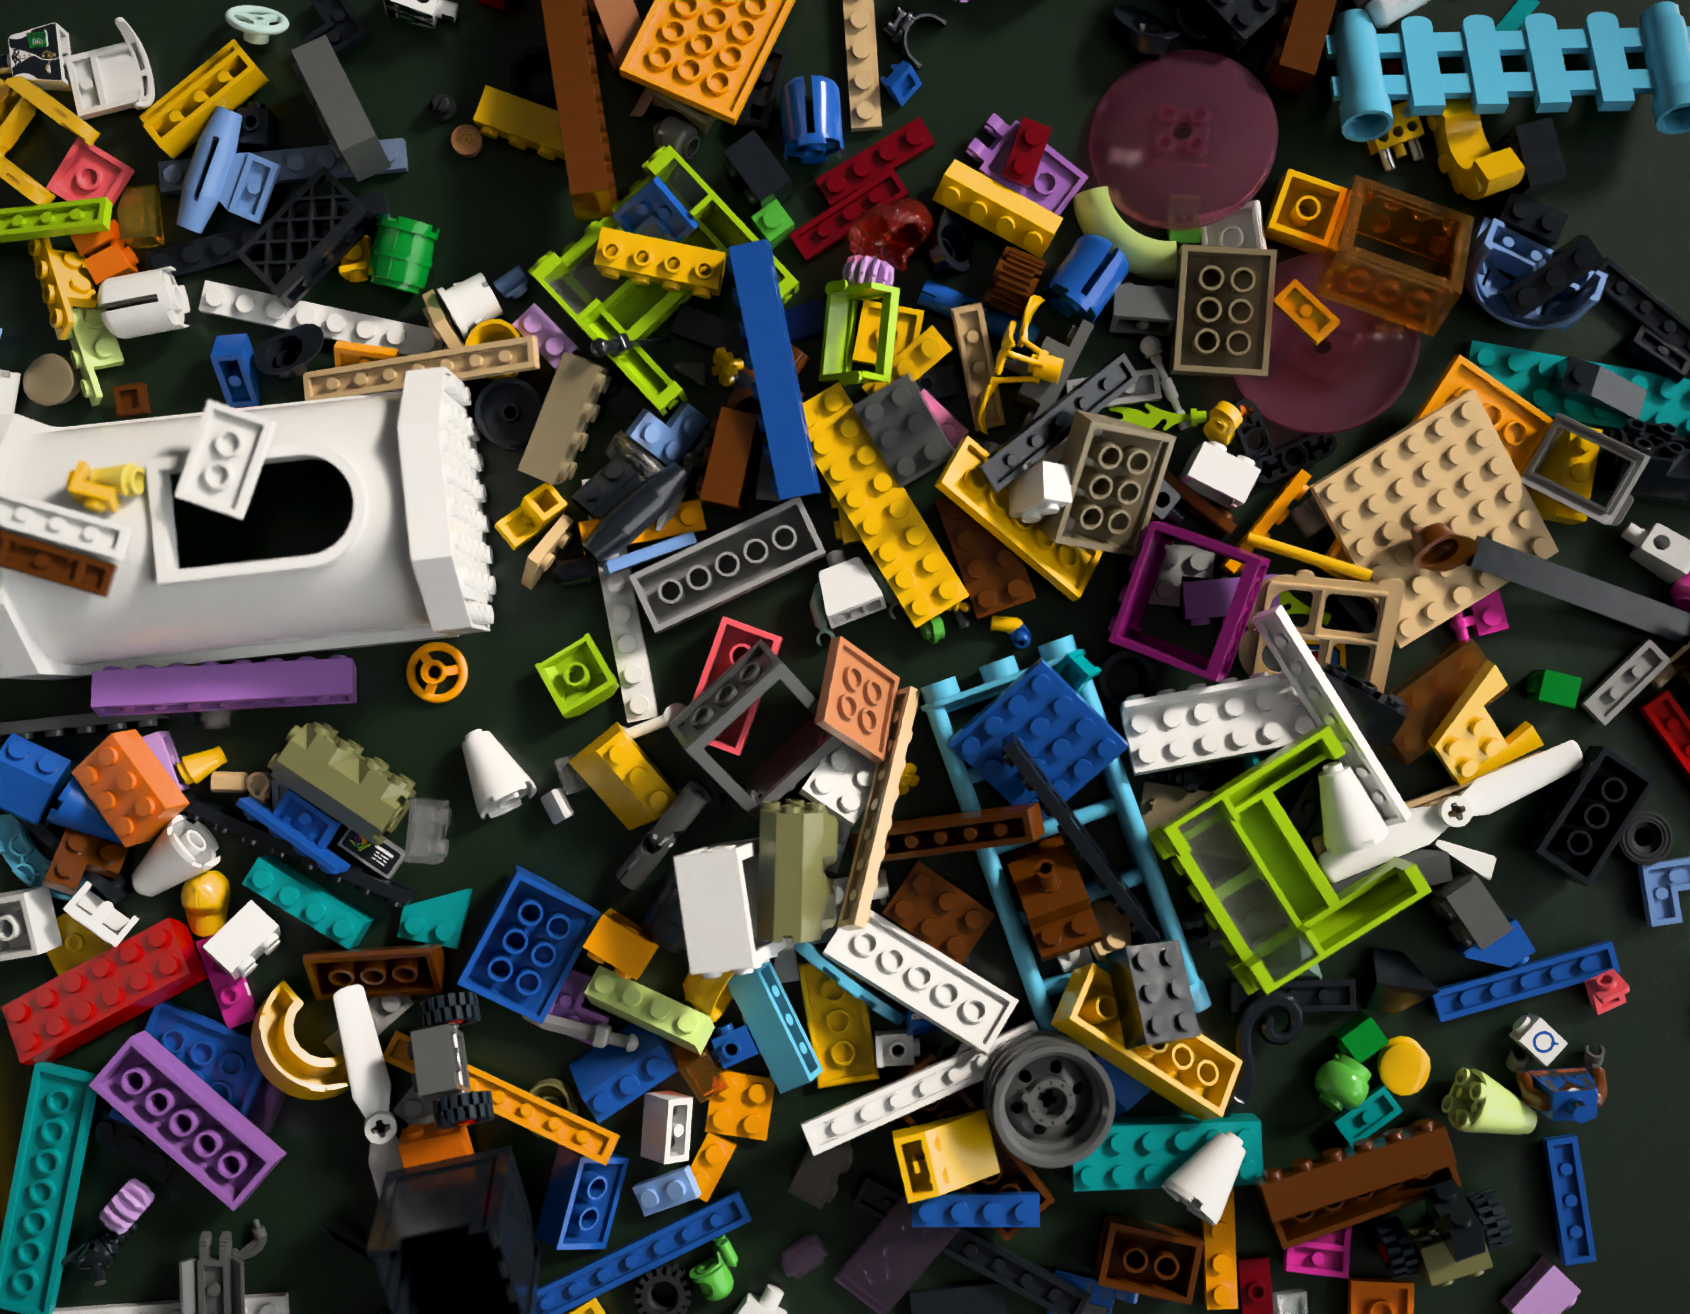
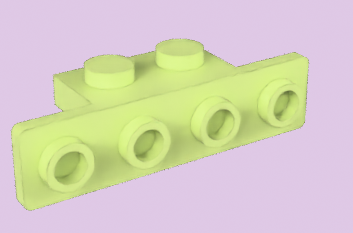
[66,304,124,406]

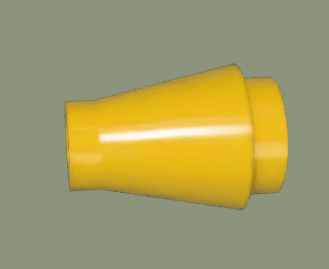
[176,746,228,785]

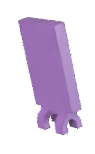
[965,113,1088,216]

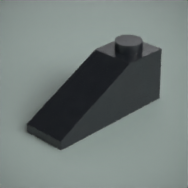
[1547,356,1647,419]

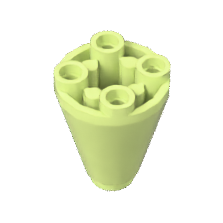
[1441,1068,1537,1135]

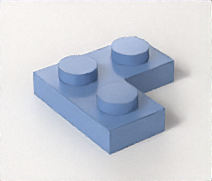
[625,400,710,466]
[1637,856,1690,927]

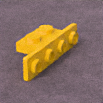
[28,237,98,340]

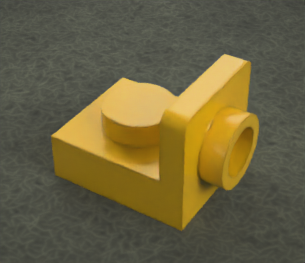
[338,236,372,282]

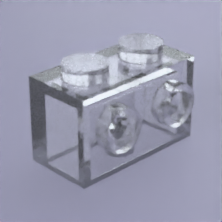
[404,797,452,865]

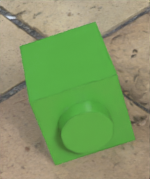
[751,199,795,250]

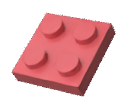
[46,136,135,207]

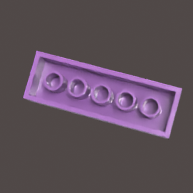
[89,1030,287,1211]

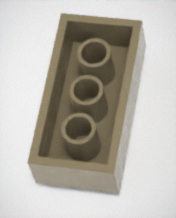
[518,352,612,485]

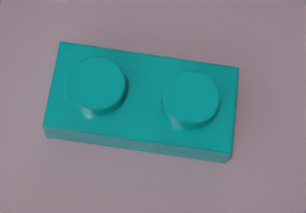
[1331,1084,1403,1147]

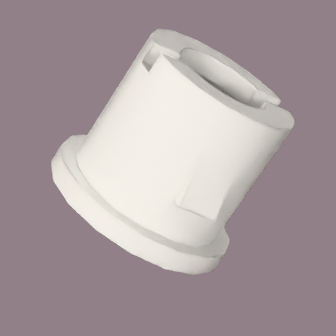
[437,272,503,340]

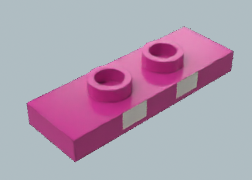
[195,935,258,1029]

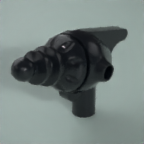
[1148,762,1225,793]
[61,1222,139,1286]

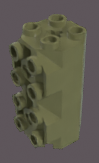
[268,721,417,846]
[757,799,838,943]

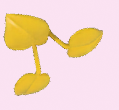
[977,295,1065,435]

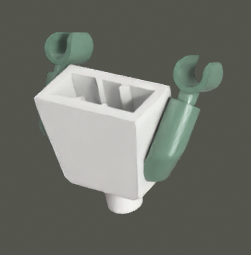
[810,550,906,647]

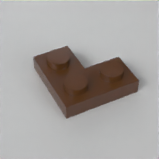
[42,828,129,896]

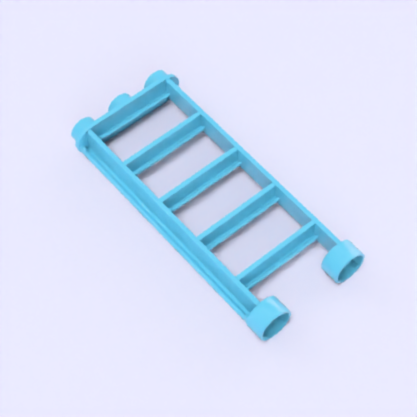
[920,634,1211,1063]

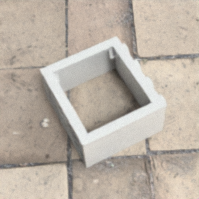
[673,838,787,979]

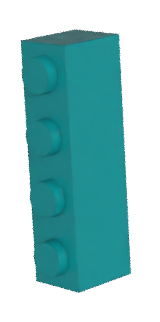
[242,854,374,950]

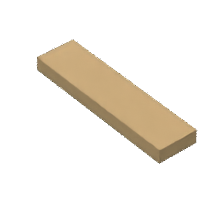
[950,302,1006,431]

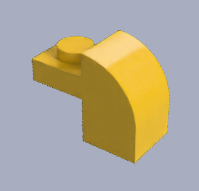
[495,482,568,551]

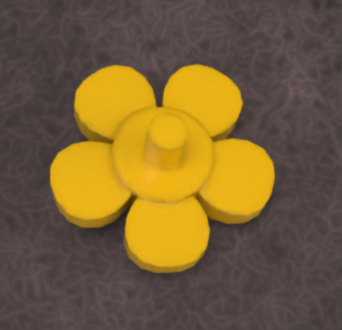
[898,762,920,795]

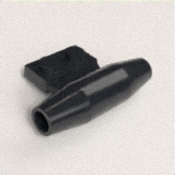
[571,456,690,564]

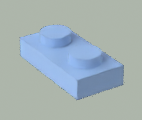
[632,1165,702,1217]

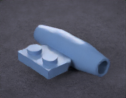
[176,105,281,234]

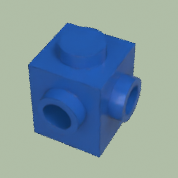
[709,1022,759,1069]

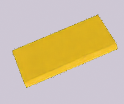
[798,962,879,1089]

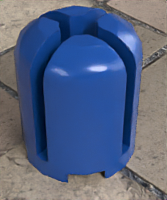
[779,75,844,164]
[1041,234,1129,324]

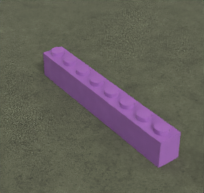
[91,655,357,717]

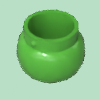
[1314,1053,1372,1112]

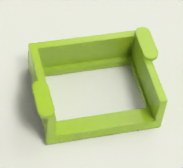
[819,279,900,386]

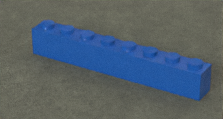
[726,239,821,500]

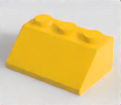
[1524,427,1603,525]
[569,721,678,830]

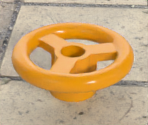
[406,642,468,703]

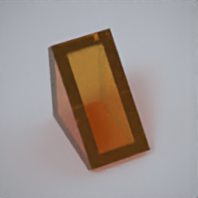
[674,1043,729,1103]

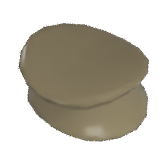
[23,353,83,406]

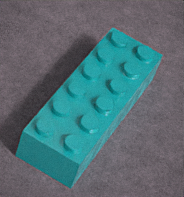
[1067,1113,1263,1191]

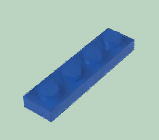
[1542,1133,1597,1266]
[911,1192,1040,1227]

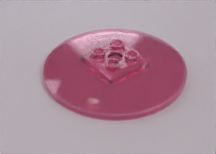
[1089,50,1278,230]
[1233,252,1420,434]

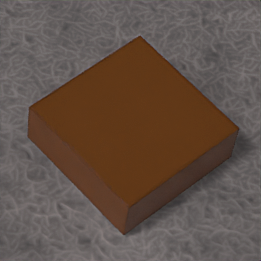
[112,382,151,419]

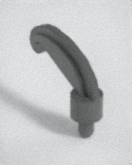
[231,1219,267,1260]

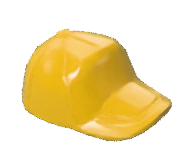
[181,870,231,937]

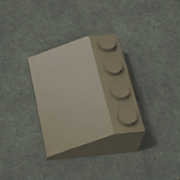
[1168,244,1277,377]
[1040,410,1176,556]

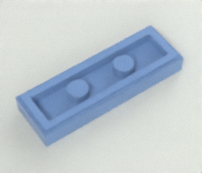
[602,532,697,577]

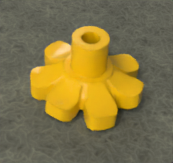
[711,347,744,387]

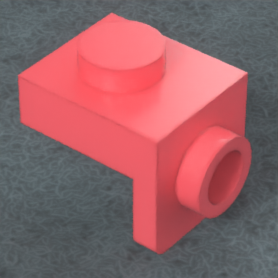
[1584,968,1630,1015]

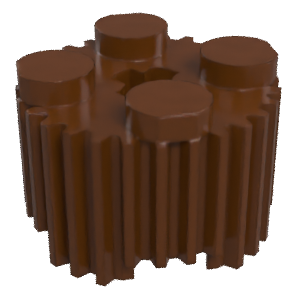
[982,246,1046,319]

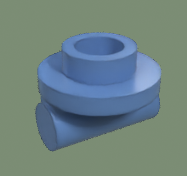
[493,265,529,299]

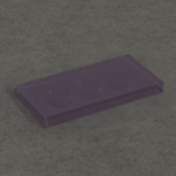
[834,1192,960,1314]

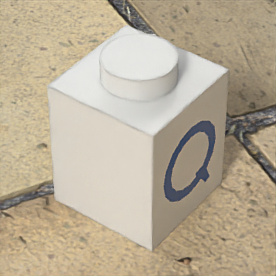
[1508,1013,1568,1066]

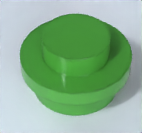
[920,615,945,645]

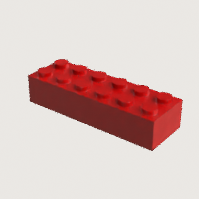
[1,917,207,1066]

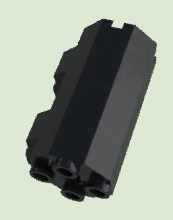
[1595,418,1690,505]

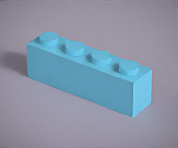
[727,961,823,1094]

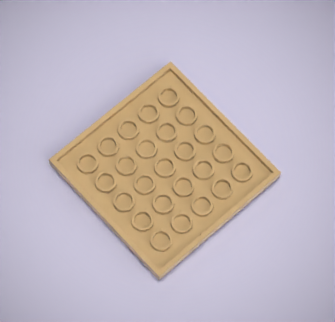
[1309,389,1559,648]

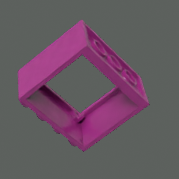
[1108,521,1271,682]

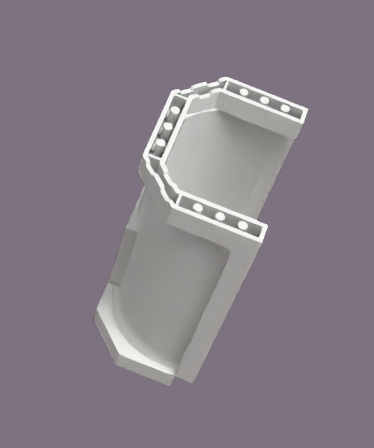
[0,367,497,681]

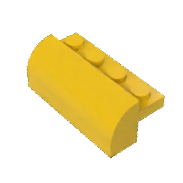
[139,39,269,159]

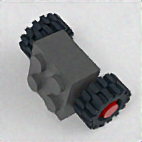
[407,992,495,1129]

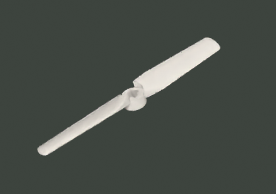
[1318,740,1583,883]
[333,984,404,1199]

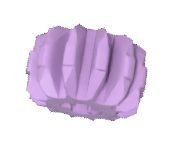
[842,254,894,286]
[99,1178,155,1234]

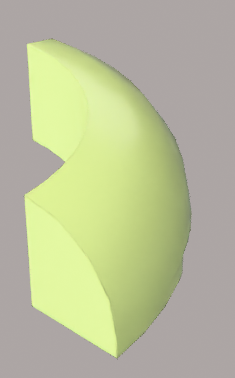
[1072,186,1177,281]

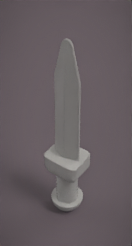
[522,1014,639,1052]

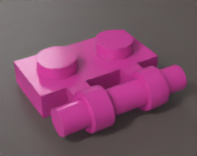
[1448,589,1509,641]

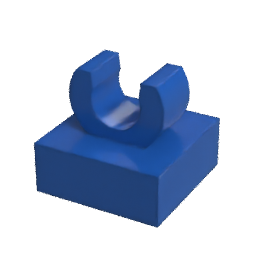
[880,60,922,107]

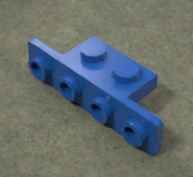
[236,788,351,874]

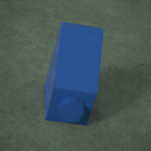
[210,333,260,408]
[1453,916,1536,968]

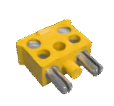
[1367,100,1425,172]

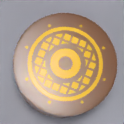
[451,124,484,158]

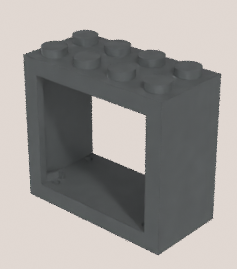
[667,639,843,821]

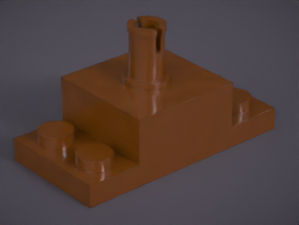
[1001,833,1103,962]

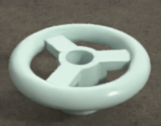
[225,5,289,44]

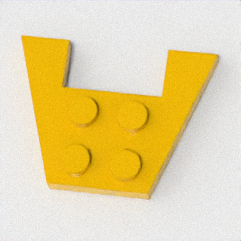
[1428,659,1544,786]

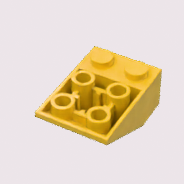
[892,1109,1000,1203]

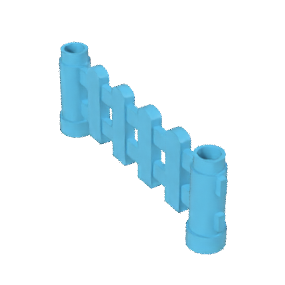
[1324,1,1690,142]

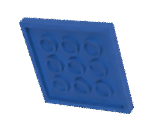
[948,657,1129,821]
[108,1000,263,1129]

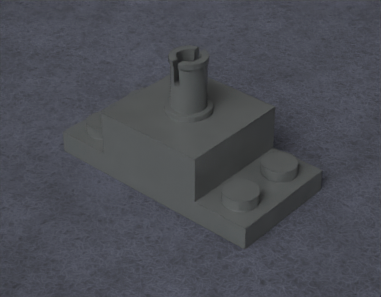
[1003,319,1094,430]

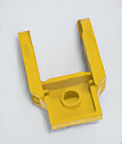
[0,76,100,205]

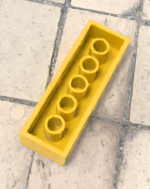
[1051,963,1243,1121]

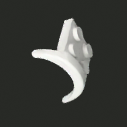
[65,17,155,120]

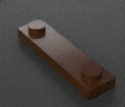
[1163,469,1237,537]
[0,530,118,598]

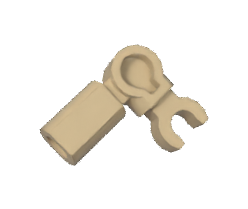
[211,771,273,820]

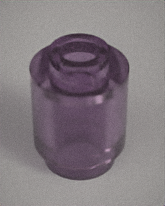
[780,1233,829,1280]

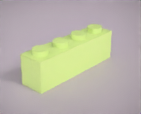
[584,965,715,1055]

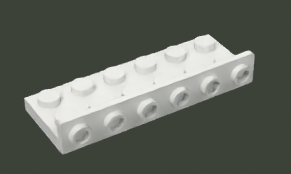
[1119,670,1317,776]

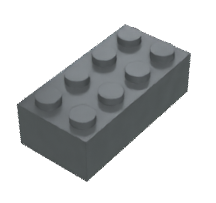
[291,35,392,182]

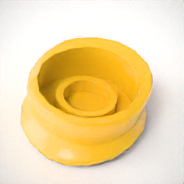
[1377,1036,1431,1096]

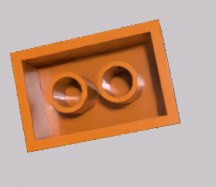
[71,729,190,848]

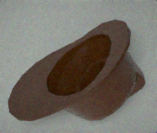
[1410,522,1477,571]

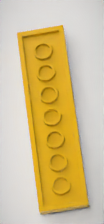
[803,382,970,629]

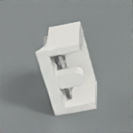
[63,881,139,947]

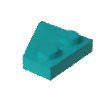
[397,888,472,949]

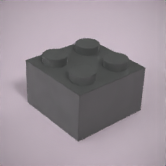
[1428,871,1513,950]

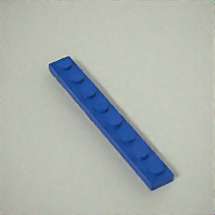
[535,1190,752,1314]

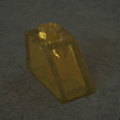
[117,183,165,249]

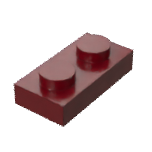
[1001,117,1052,189]

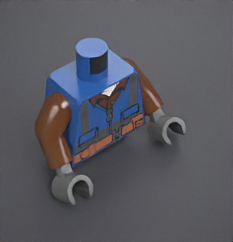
[1506,1045,1608,1123]

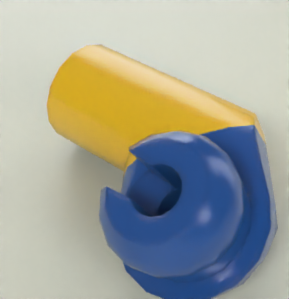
[990,615,1031,649]

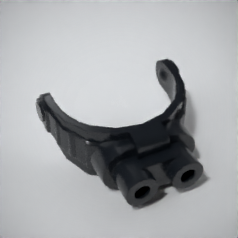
[883,5,947,71]

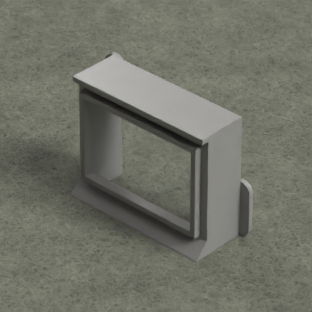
[1521,413,1651,526]

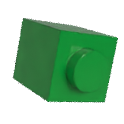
[1526,669,1582,709]
[1333,1012,1389,1064]

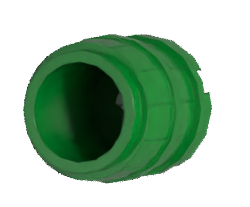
[368,213,440,295]

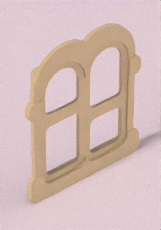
[1238,569,1405,694]

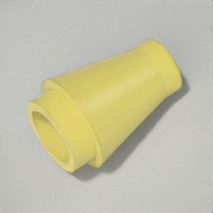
[89,463,146,497]

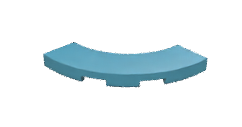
[0,814,91,901]
[793,942,906,1025]

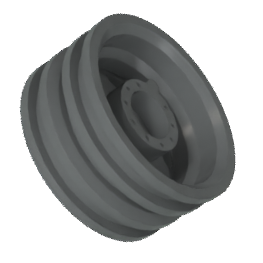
[982,1030,1115,1168]

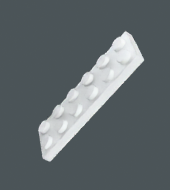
[823,910,1019,1057]

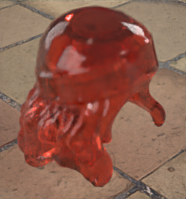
[847,197,934,272]

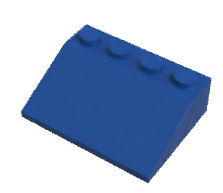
[457,865,601,1024]

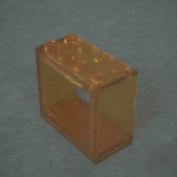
[1314,175,1474,337]

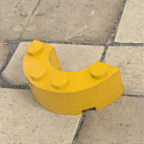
[1427,98,1525,200]
[251,980,350,1100]

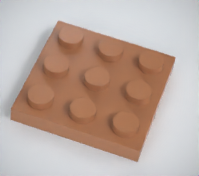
[815,636,900,763]

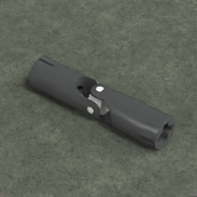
[616,781,711,890]

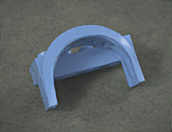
[1456,217,1608,331]

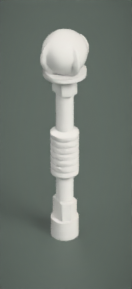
[1140,335,1191,431]

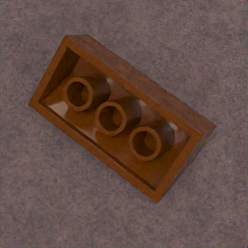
[302,944,446,1001]

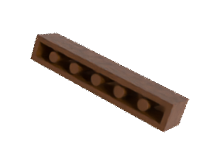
[850,802,1045,862]
[1254,1119,1457,1223]

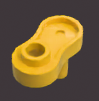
[1203,401,1246,447]

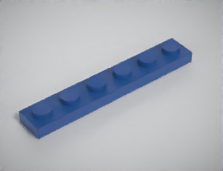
[1430,940,1621,1022]

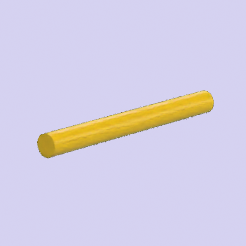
[1246,532,1373,582]

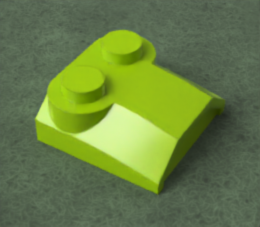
[535,633,619,719]

